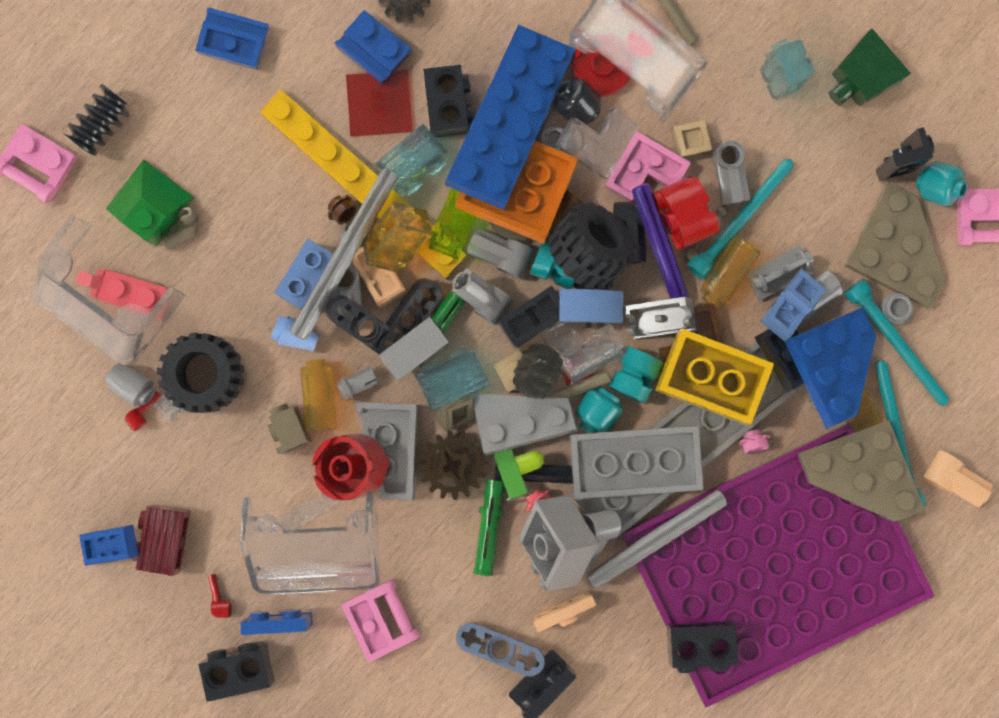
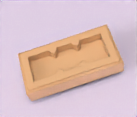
[352,239,407,308]
[533,591,596,632]

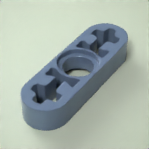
[456,623,546,676]

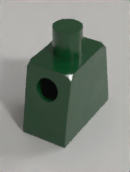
[828,28,911,106]

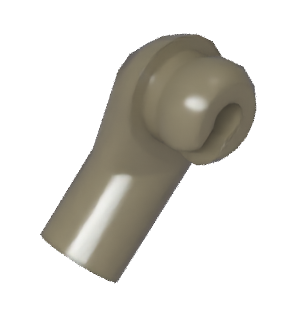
[161,207,199,250]

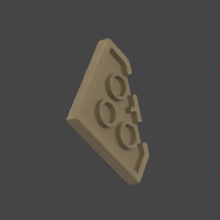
[844,182,945,309]
[797,420,925,522]

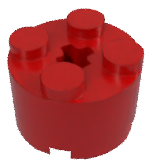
[653,176,719,251]
[312,433,390,500]

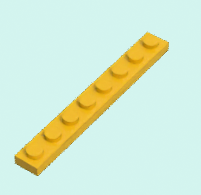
[260,89,467,279]

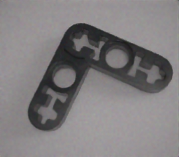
[326,278,442,355]

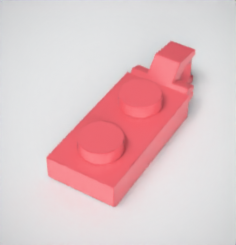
[75,269,169,318]

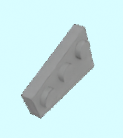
[471,394,578,456]
[355,402,419,500]

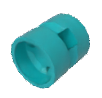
[530,237,574,289]
[608,346,664,404]

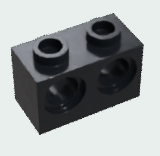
[423,65,474,138]
[498,286,559,349]
[666,621,738,673]
[198,641,275,702]

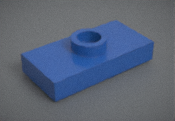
[79,525,139,566]

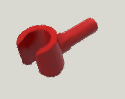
[125,390,161,431]
[208,574,232,618]

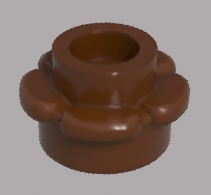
[327,195,356,225]

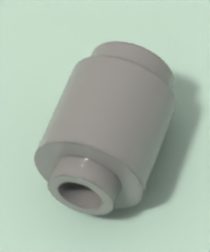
[105,363,155,407]

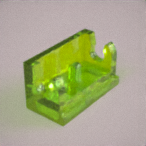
[429,188,476,260]

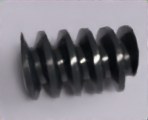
[63,84,130,156]

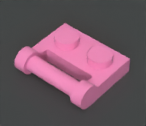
[0,123,78,204]
[957,189,999,246]
[341,579,420,663]

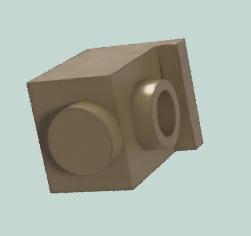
[268,403,312,454]

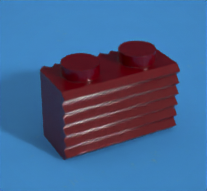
[132,504,190,576]

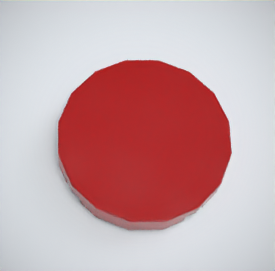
[572,33,634,97]

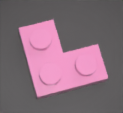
[604,131,691,202]

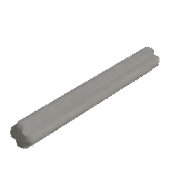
[587,490,727,588]

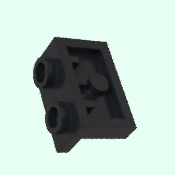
[875,127,934,182]
[754,329,804,393]
[509,649,577,718]

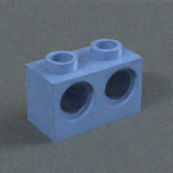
[274,239,334,310]

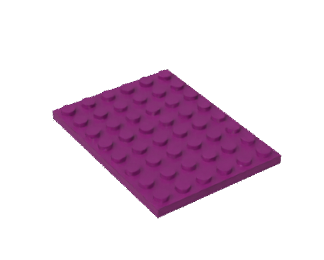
[621,423,935,708]

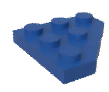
[784,308,876,429]

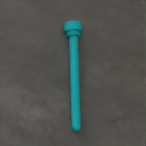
[686,159,794,281]
[843,278,949,406]
[875,360,927,507]

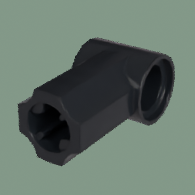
[613,202,646,264]

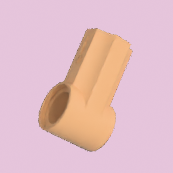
[922,450,993,508]

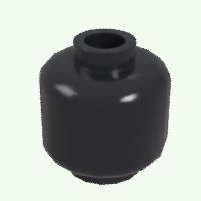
[555,78,601,126]

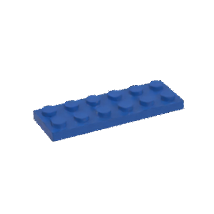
[445,25,575,210]

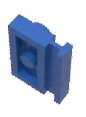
[195,7,270,70]
[335,10,412,86]
[240,609,313,635]

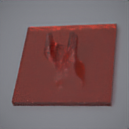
[346,70,413,137]

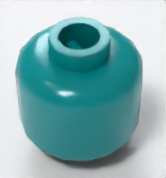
[916,161,968,206]
[576,386,623,433]

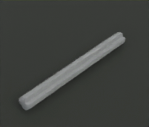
[290,168,398,340]

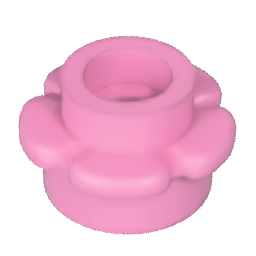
[739,430,770,454]

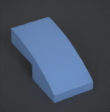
[760,269,826,341]
[559,289,623,323]

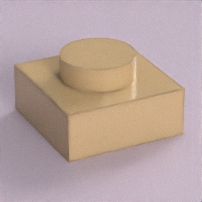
[673,119,712,158]
[492,350,535,393]

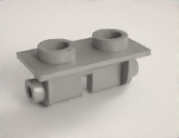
[745,245,815,301]

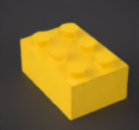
[655,328,774,425]

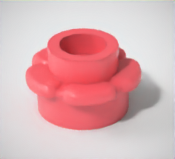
[526,488,552,511]

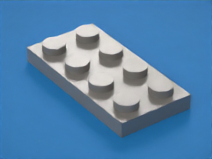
[570,426,704,499]

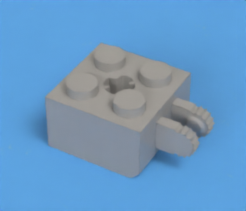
[519,495,599,591]

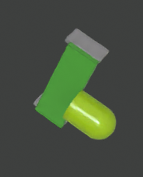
[493,449,544,503]

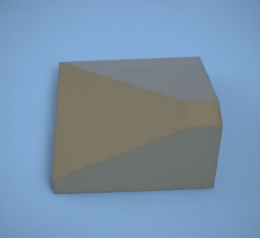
[437,394,474,432]

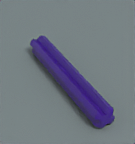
[632,184,689,299]

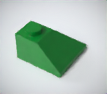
[106,159,194,247]

